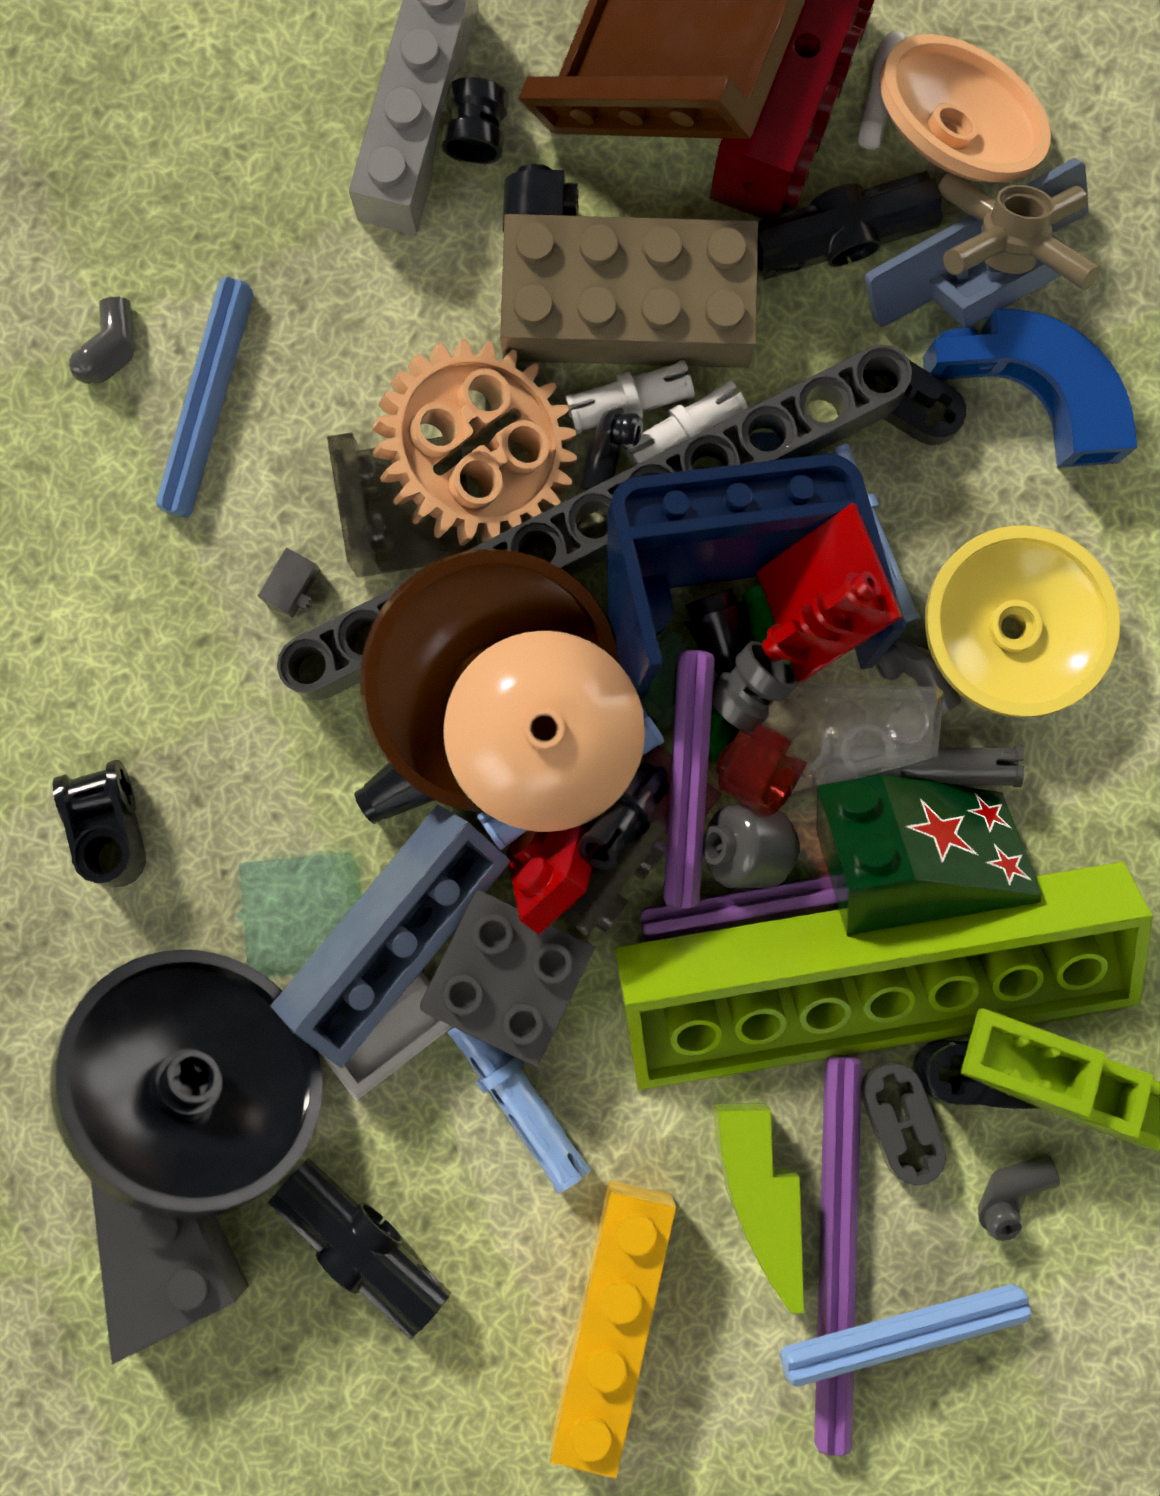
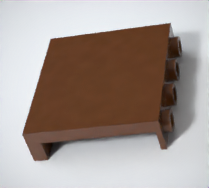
[518,0,805,139]

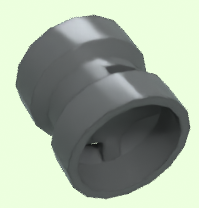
[712,641,798,732]

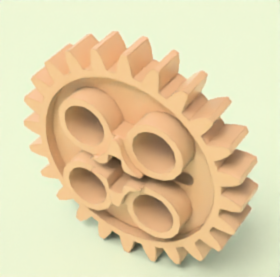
[372,339,577,546]

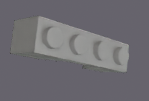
[349,0,479,235]

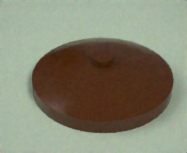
[360,549,620,812]

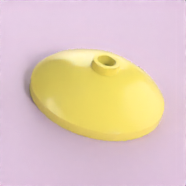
[925,525,1120,718]

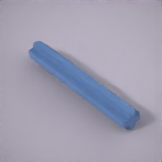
[156,277,254,517]

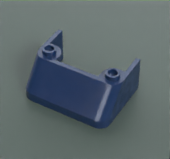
[607,454,906,702]

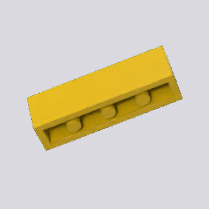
[550,1180,676,1479]

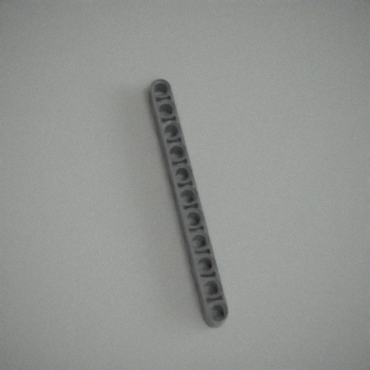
[277,344,912,700]

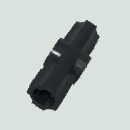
[757,171,943,280]
[267,1158,451,1339]

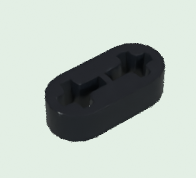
[863,360,967,445]

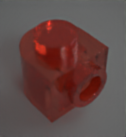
[716,723,808,817]

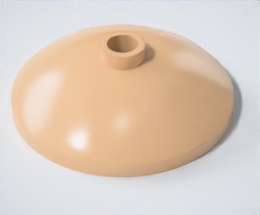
[879,34,1051,183]
[444,631,645,832]

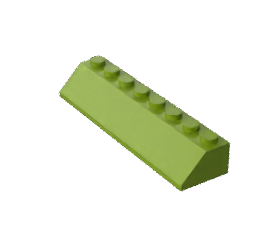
[614,861,1153,1091]

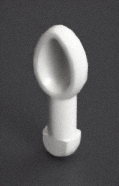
[858,31,905,150]

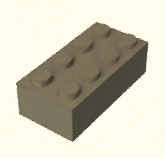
[500,214,758,368]

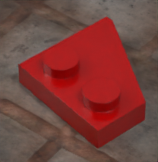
[507,820,598,935]

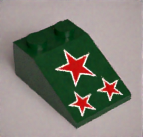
[816,774,1042,935]

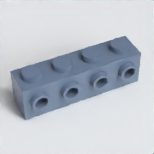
[270,804,511,1069]

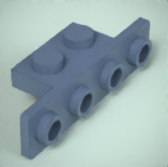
[864,158,1089,328]

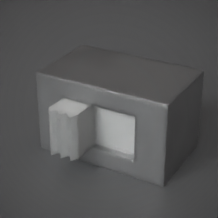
[258,547,321,618]

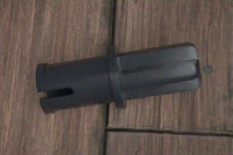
[578,762,670,870]

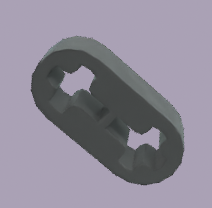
[861,1061,947,1186]

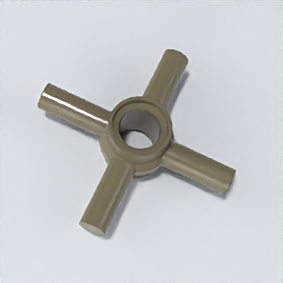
[938,173,1100,290]

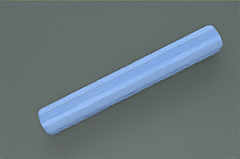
[780,1284,1031,1387]

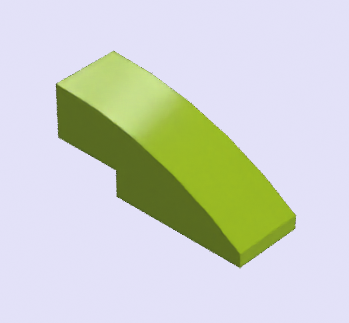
[713,1103,804,1314]

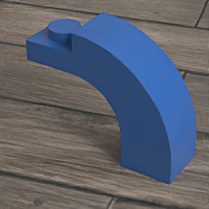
[923,309,1137,468]

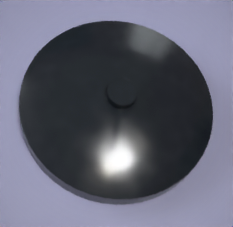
[50,950,323,1219]

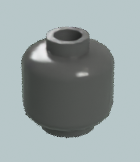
[703,804,800,888]

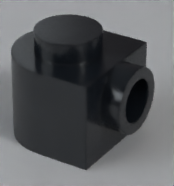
[502,164,579,233]

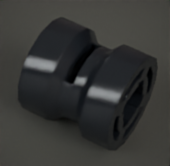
[441,77,509,164]

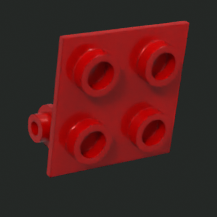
[756,503,903,683]

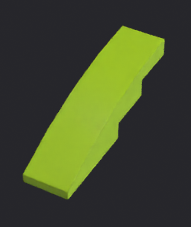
[960,1008,1160,1154]

